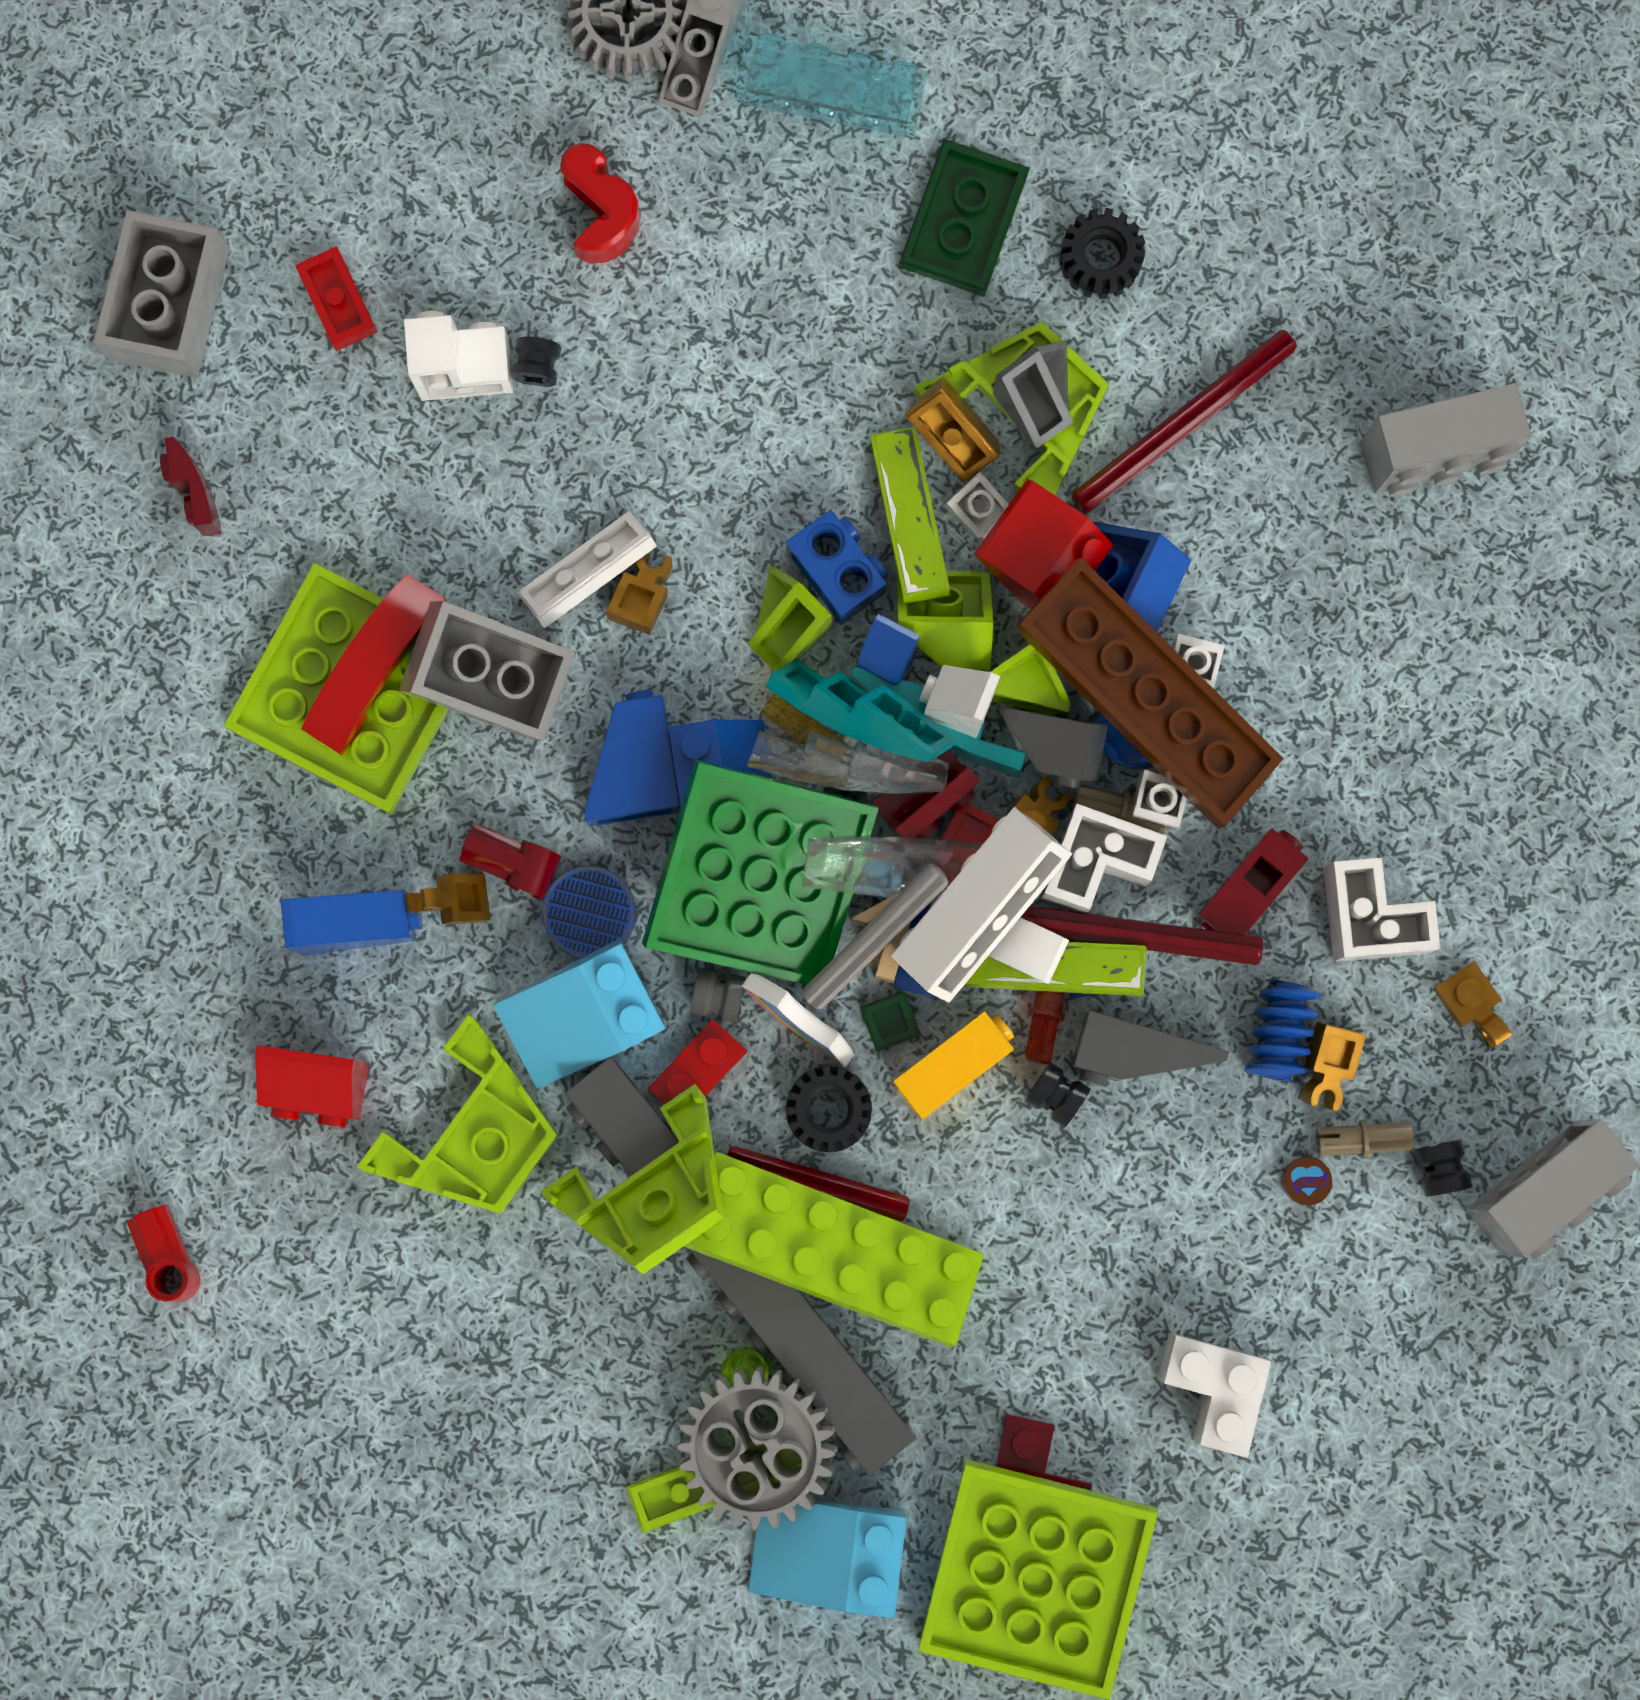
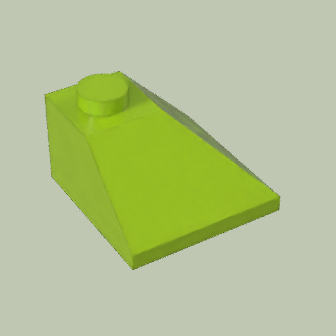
[897,571,994,670]

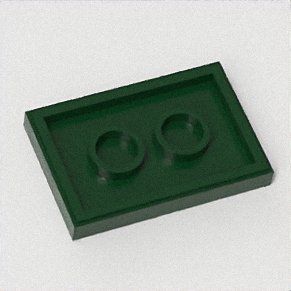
[898,139,1030,297]

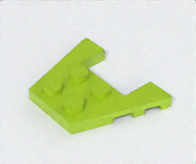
[913,322,1109,496]
[357,1014,559,1214]
[541,1084,724,1275]

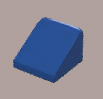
[857,614,920,685]

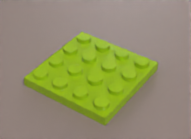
[223,563,449,815]
[918,1459,1158,1700]

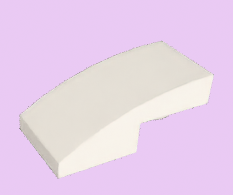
[943,472,1009,543]
[989,918,1069,984]

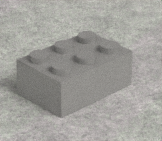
[93,210,230,378]
[1360,383,1532,497]
[399,601,575,741]
[1465,1119,1640,1259]

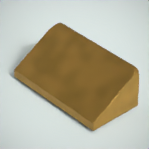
[905,377,1000,483]

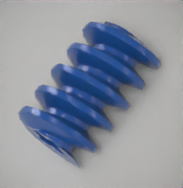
[1244,979,1322,1083]

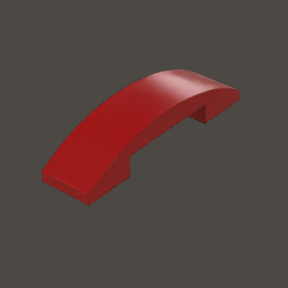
[301,573,447,756]

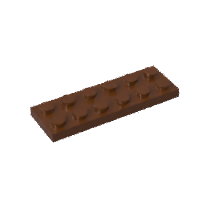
[1014,558,1284,829]

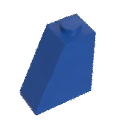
[584,690,681,827]
[280,890,422,956]

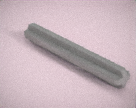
[803,864,948,1010]

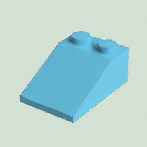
[493,938,666,1089]
[748,1499,907,1619]

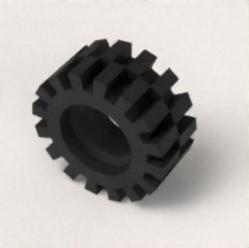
[1059,208,1146,299]
[786,1065,872,1153]

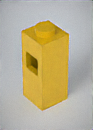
[892,1011,1014,1120]

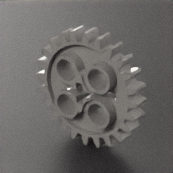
[677,1366,838,1530]

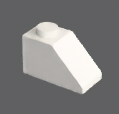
[919,665,1000,738]

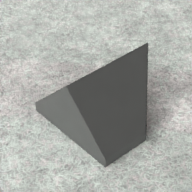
[993,341,1073,449]

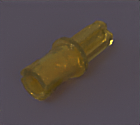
[762,694,851,769]

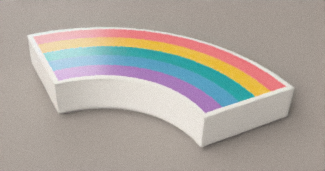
[742,973,854,1068]

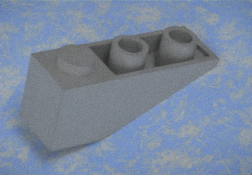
[658,0,745,117]

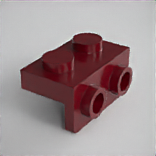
[872,749,980,844]

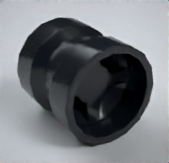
[1025,1062,1091,1128]
[1414,1140,1473,1197]

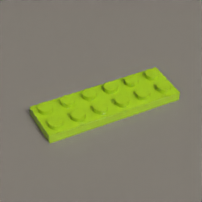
[684,1152,984,1348]

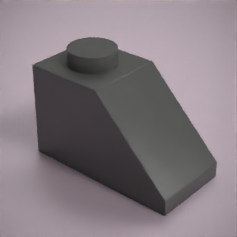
[1003,708,1108,788]

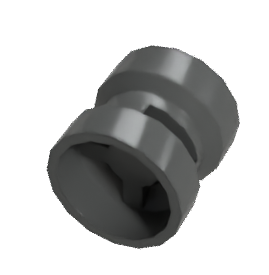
[690,968,747,1023]

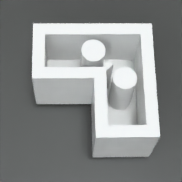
[404,311,513,401]
[1041,804,1167,913]
[1323,858,1441,962]
[1158,1332,1271,1458]

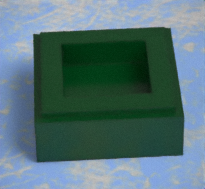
[860,991,921,1052]

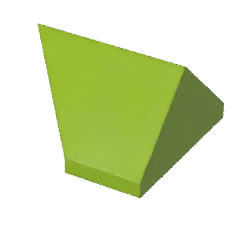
[747,565,832,671]
[990,644,1071,717]

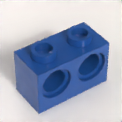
[786,509,888,625]

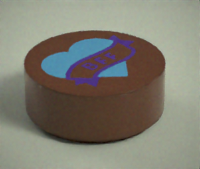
[1282,1157,1332,1205]

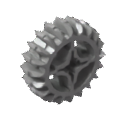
[567,0,688,84]

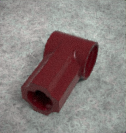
[459,824,562,900]

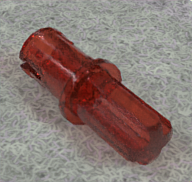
[1025,991,1065,1065]

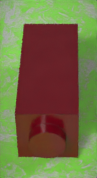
[1193,828,1309,935]

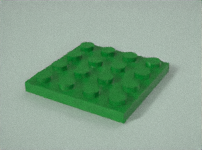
[642,759,879,985]

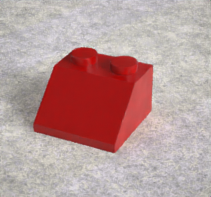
[973,479,1114,609]
[255,1045,370,1128]

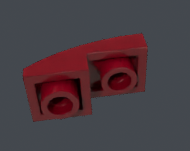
[160,437,222,536]

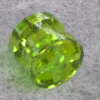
[720,1346,770,1384]

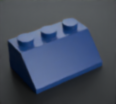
[1093,521,1191,632]
[668,719,773,806]

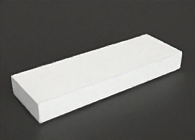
[517,511,657,628]

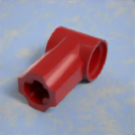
[126,1204,201,1302]

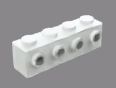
[891,807,1072,1003]

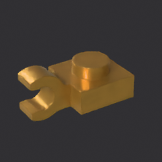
[405,874,491,924]
[1433,961,1512,1048]

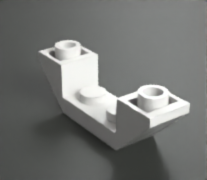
[1132,634,1225,829]

